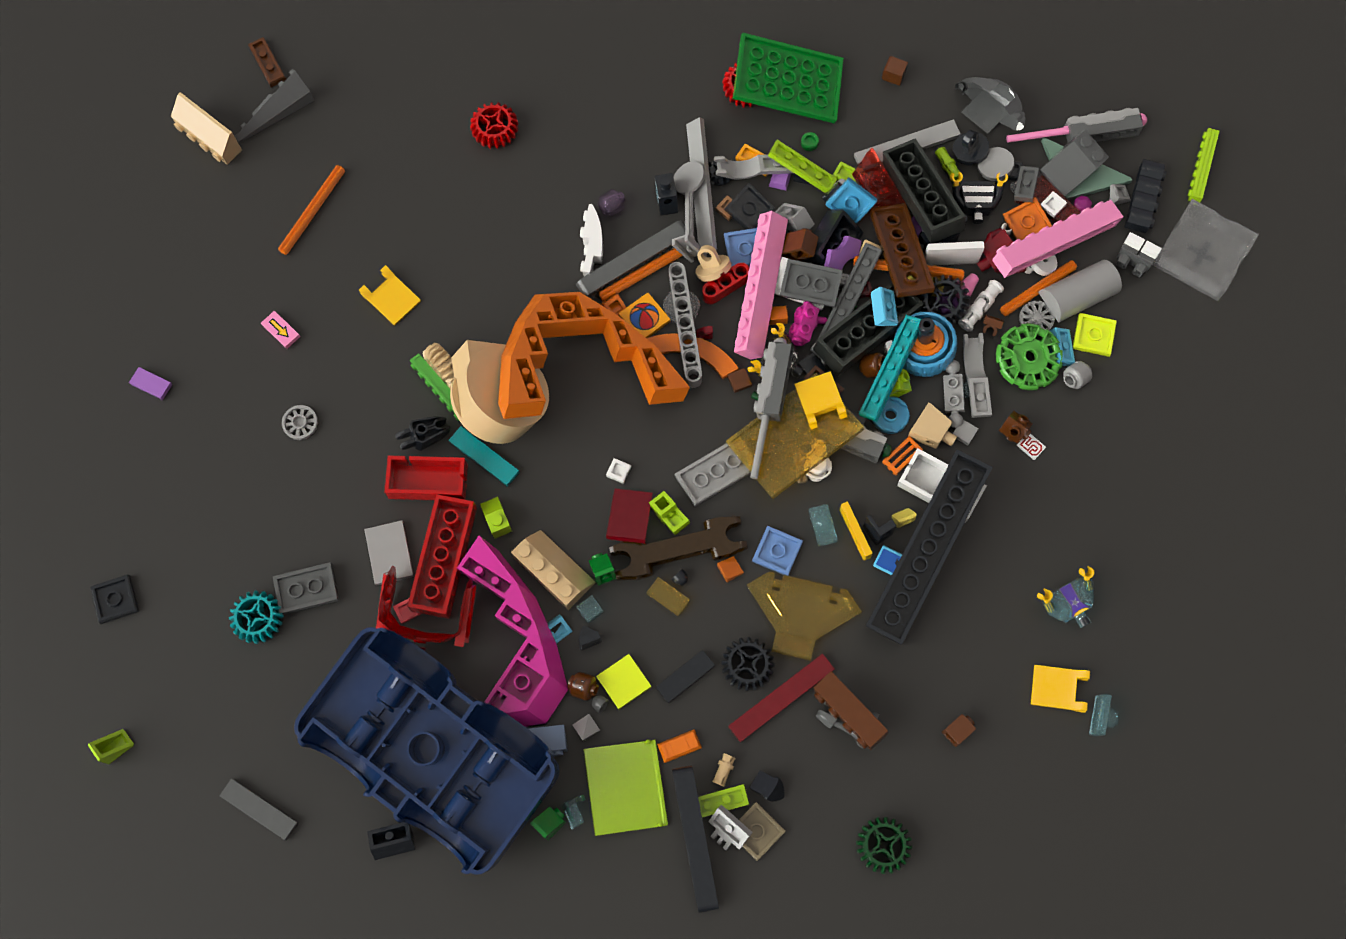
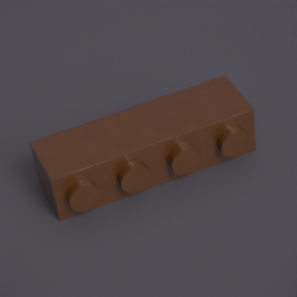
[813,671,888,751]

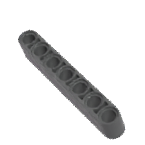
[576,220,685,299]

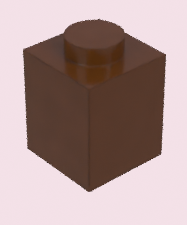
[942,714,976,747]

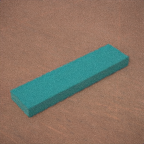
[449,426,520,487]

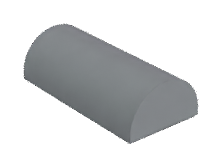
[1038,260,1122,323]

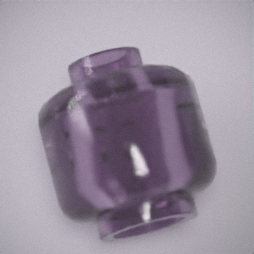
[598,189,626,216]

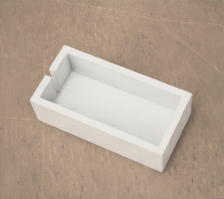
[897,448,987,523]

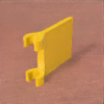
[359,265,421,326]
[794,371,848,430]
[1031,665,1090,713]

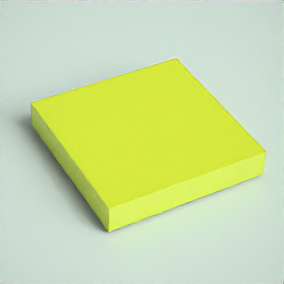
[1073,313,1117,357]
[596,654,651,710]

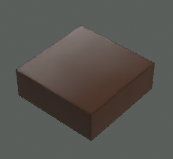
[727,368,752,393]

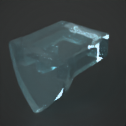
[562,795,586,829]

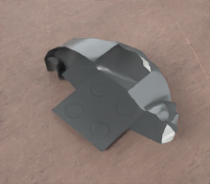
[955,77,1026,134]

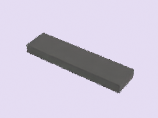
[220,779,298,841]

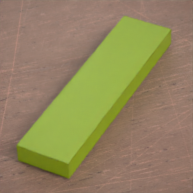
[767,139,837,193]

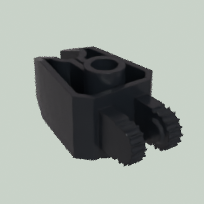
[395,416,451,451]

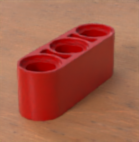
[702,263,750,304]

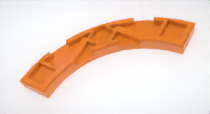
[647,333,739,379]

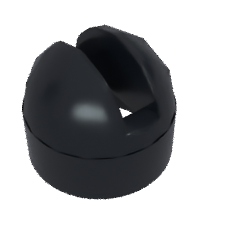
[671,569,688,586]

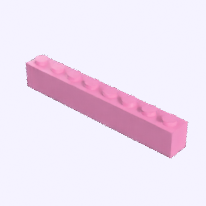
[992,200,1124,278]
[734,211,788,360]

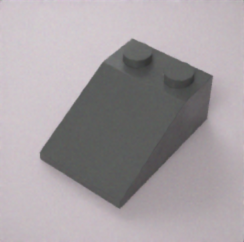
[1040,130,1109,197]

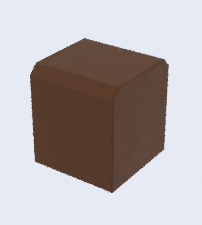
[882,56,908,86]

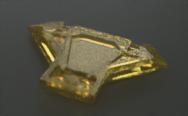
[747,572,862,661]

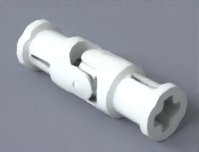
[958,280,1004,332]

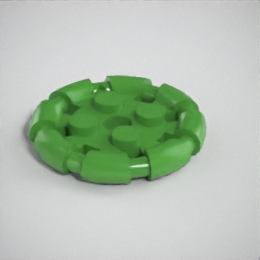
[996,323,1063,390]

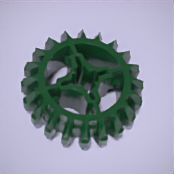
[856,817,913,874]

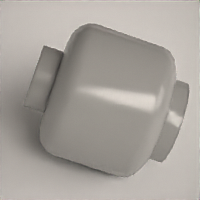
[1063,361,1092,389]

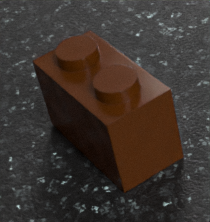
[781,228,819,261]

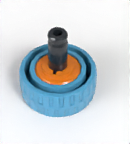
[894,312,957,377]

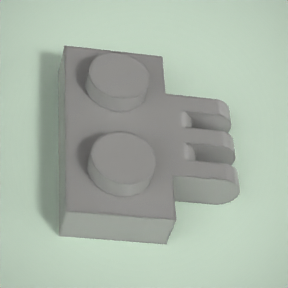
[708,805,753,850]

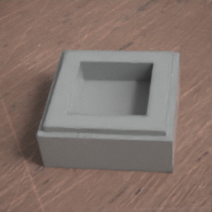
[953,420,979,446]

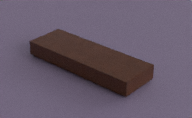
[248,37,286,87]

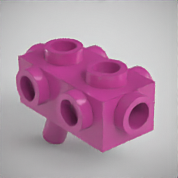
[789,302,827,346]

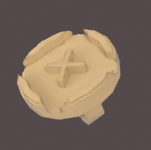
[695,245,732,282]

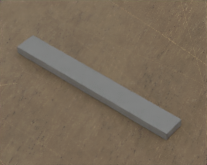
[686,117,717,254]

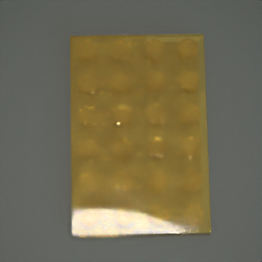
[726,373,864,499]

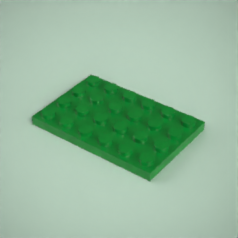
[733,33,844,124]

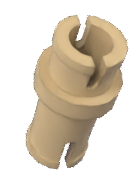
[712,753,736,787]

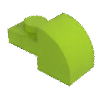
[649,491,690,535]

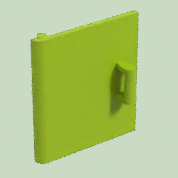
[583,740,668,836]

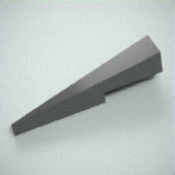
[234,69,314,144]

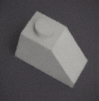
[775,203,815,232]

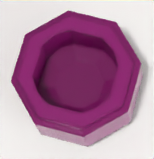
[1073,195,1092,214]

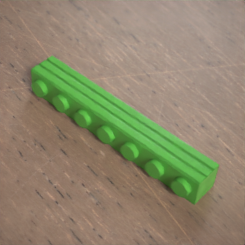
[410,353,459,421]

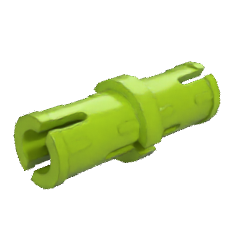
[935,147,960,180]

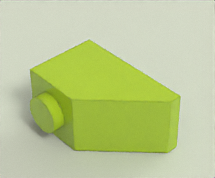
[480,497,512,539]

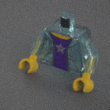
[1037,566,1094,628]

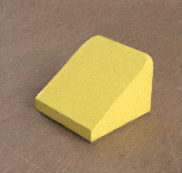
[892,508,917,528]

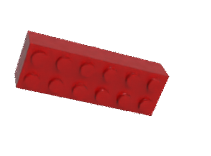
[407,494,477,619]

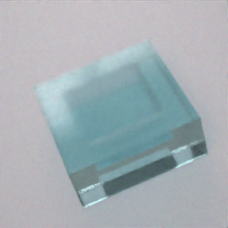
[576,595,604,623]

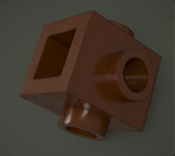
[999,411,1033,444]

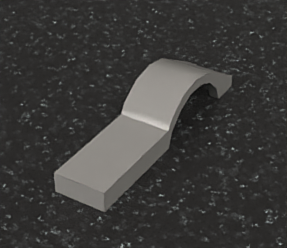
[714,154,793,179]
[963,333,992,418]

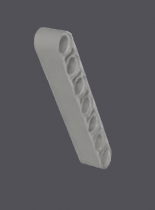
[669,262,702,388]

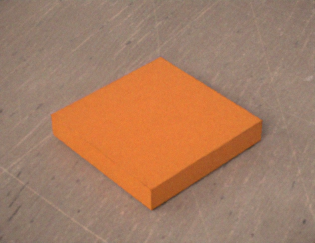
[1002,197,1052,240]

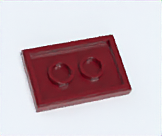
[606,488,653,544]

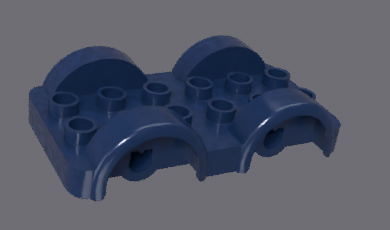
[294,627,560,875]

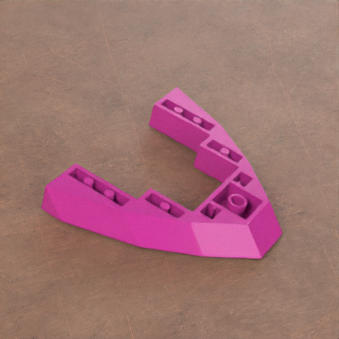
[457,535,568,727]

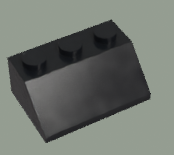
[807,209,864,267]

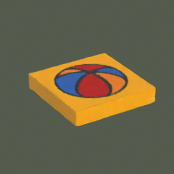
[619,293,671,338]

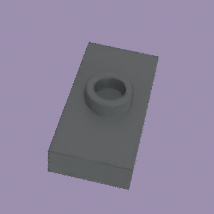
[1014,166,1039,202]

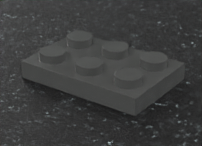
[780,259,843,308]
[273,562,339,615]

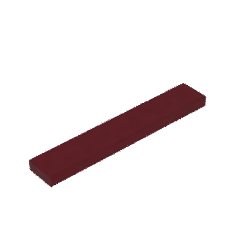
[728,653,835,743]

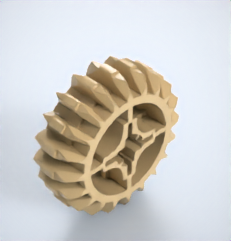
[423,343,454,390]

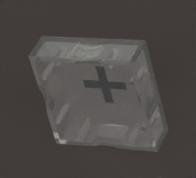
[1152,199,1259,301]

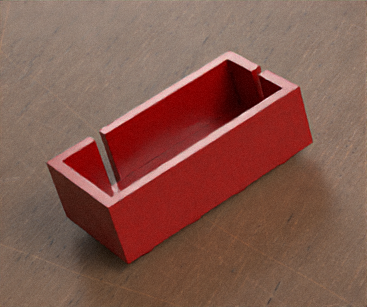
[384,456,468,500]

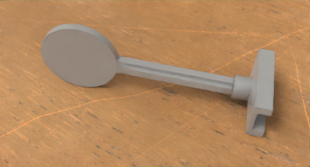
[672,161,707,263]

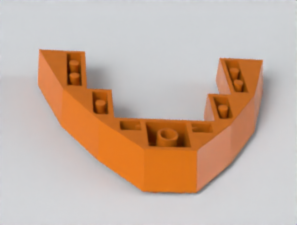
[498,292,690,419]

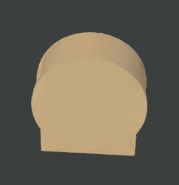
[450,340,549,444]

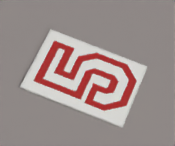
[1017,434,1046,460]

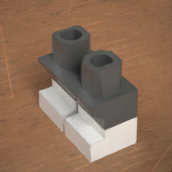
[1116,232,1162,278]

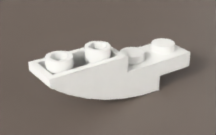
[580,204,603,277]

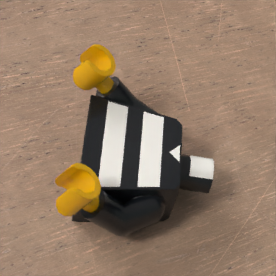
[950,172,1008,224]

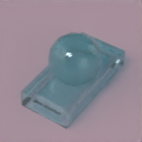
[808,504,838,547]
[1089,694,1120,737]

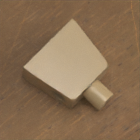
[908,403,957,449]

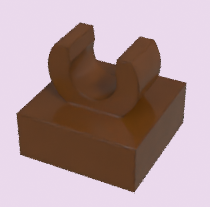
[983,314,1004,336]

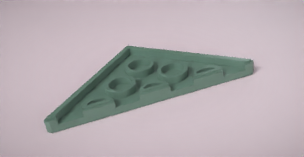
[1041,138,1132,201]

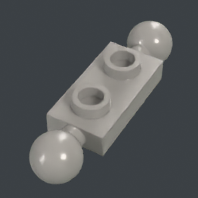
[943,360,965,428]

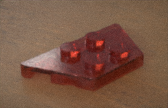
[852,148,905,207]

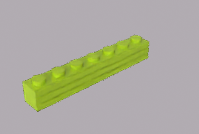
[1187,128,1219,204]

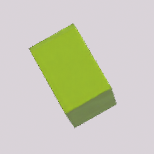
[88,729,134,764]

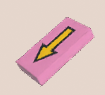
[261,311,300,349]

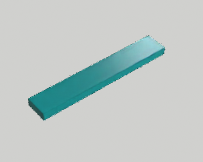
[859,315,922,422]

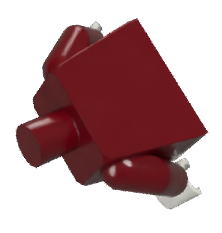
[977,223,1034,274]

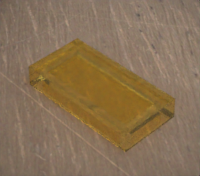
[647,577,690,616]

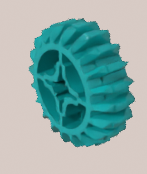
[229,590,284,644]

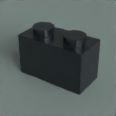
[367,822,415,860]

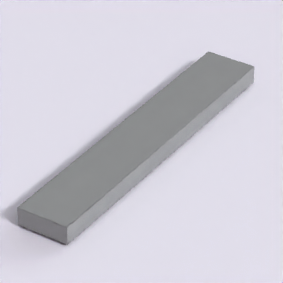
[854,119,961,171]

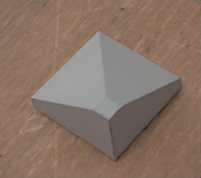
[1109,184,1131,205]
[573,714,600,742]

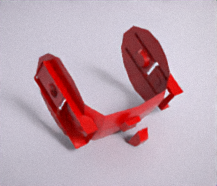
[376,566,477,651]

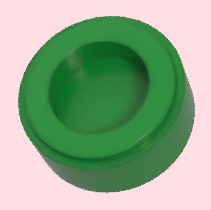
[801,132,819,151]

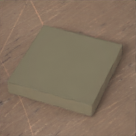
[739,802,786,861]

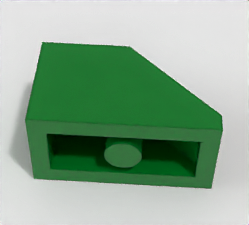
[589,553,616,586]
[530,807,566,841]

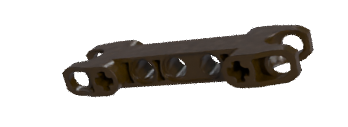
[609,516,748,580]

